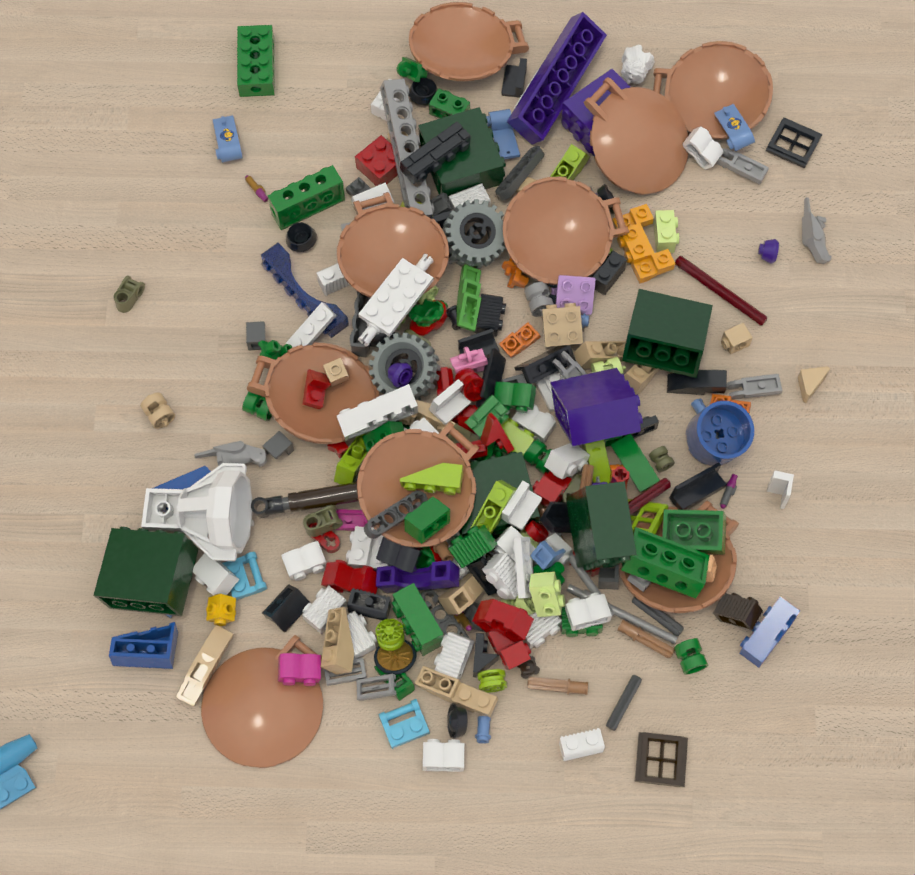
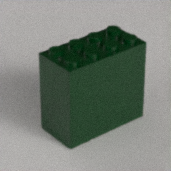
[418,107,506,199]
[622,289,713,378]
[459,452,540,539]
[566,481,637,571]
[93,526,199,616]

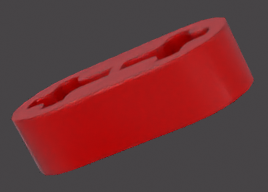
[525,521,549,543]
[309,523,340,553]

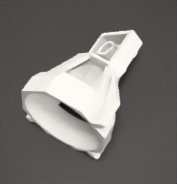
[141,463,254,561]

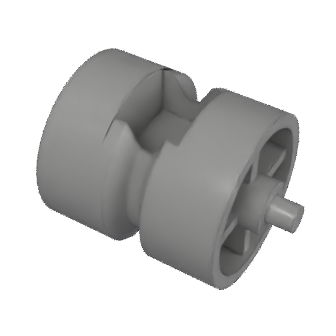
[524,282,554,317]

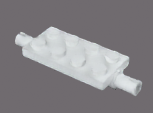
[358,254,433,346]

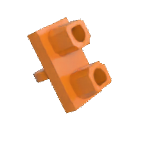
[502,258,529,288]

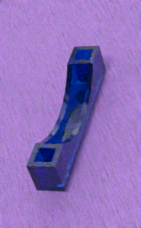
[261,242,349,338]

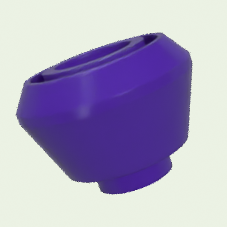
[758,239,779,264]
[388,363,413,388]

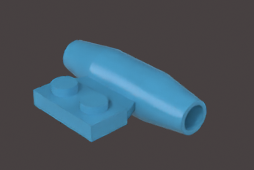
[0,734,38,810]

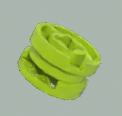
[376,619,405,651]
[477,669,507,693]

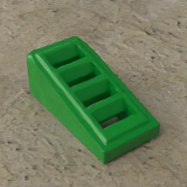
[374,666,415,701]

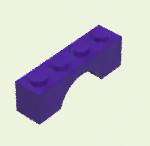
[376,560,460,593]

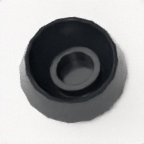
[409,78,438,105]
[597,184,614,214]
[286,222,317,252]
[447,703,468,739]

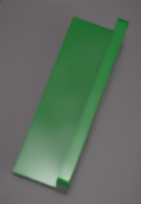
[611,434,660,492]

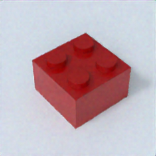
[355,135,398,186]

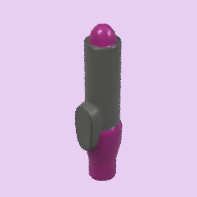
[720,474,738,509]

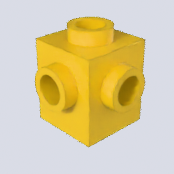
[206,594,236,626]

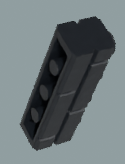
[400,122,471,184]

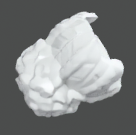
[620,45,655,84]

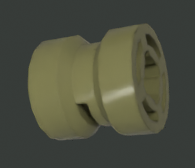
[649,446,675,472]

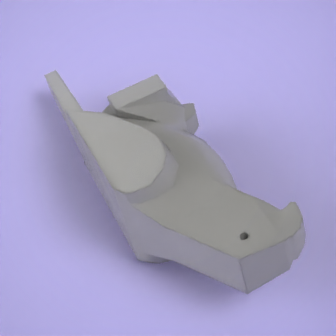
[802,197,831,264]
[194,441,267,467]

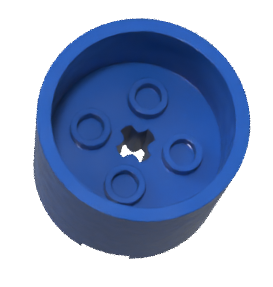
[686,401,754,466]

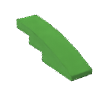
[456,264,481,332]

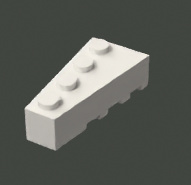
[337,384,418,440]

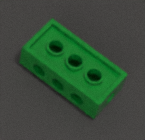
[237,25,275,97]
[268,165,345,230]
[621,527,710,599]

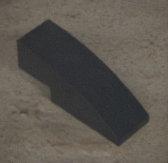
[667,370,727,395]

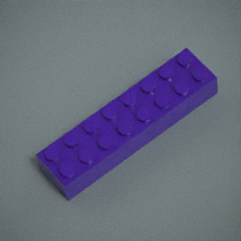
[507,12,607,145]

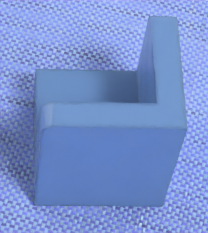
[530,540,566,570]

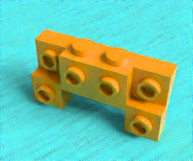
[612,204,675,284]

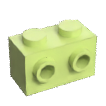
[653,210,679,253]
[529,572,565,617]

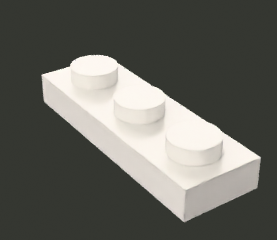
[285,302,337,348]
[513,537,533,599]

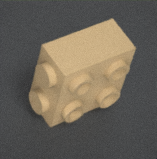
[542,303,583,347]

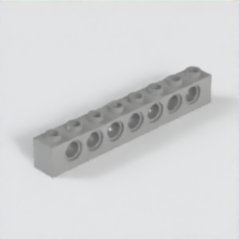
[380,79,434,217]

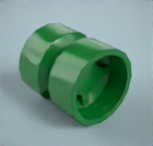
[242,392,272,421]
[523,439,552,474]
[674,638,709,675]

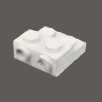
[346,526,391,570]

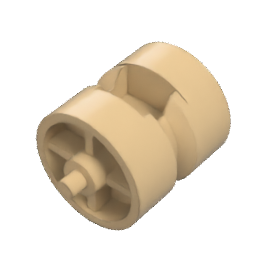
[140,392,175,429]

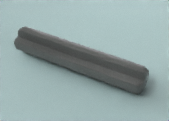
[632,596,684,636]
[606,675,642,731]

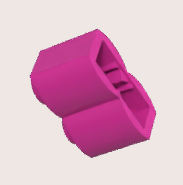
[278,653,321,686]

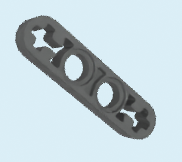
[495,146,545,201]
[364,490,428,539]
[421,589,473,653]

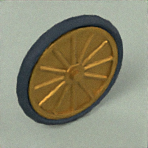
[374,640,417,675]

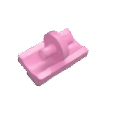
[450,347,488,374]

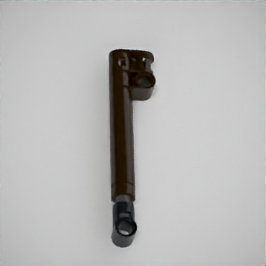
[251,482,359,518]

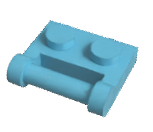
[222,552,267,600]
[378,699,430,749]

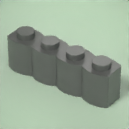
[350,291,370,357]

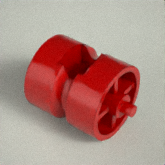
[454,368,484,401]

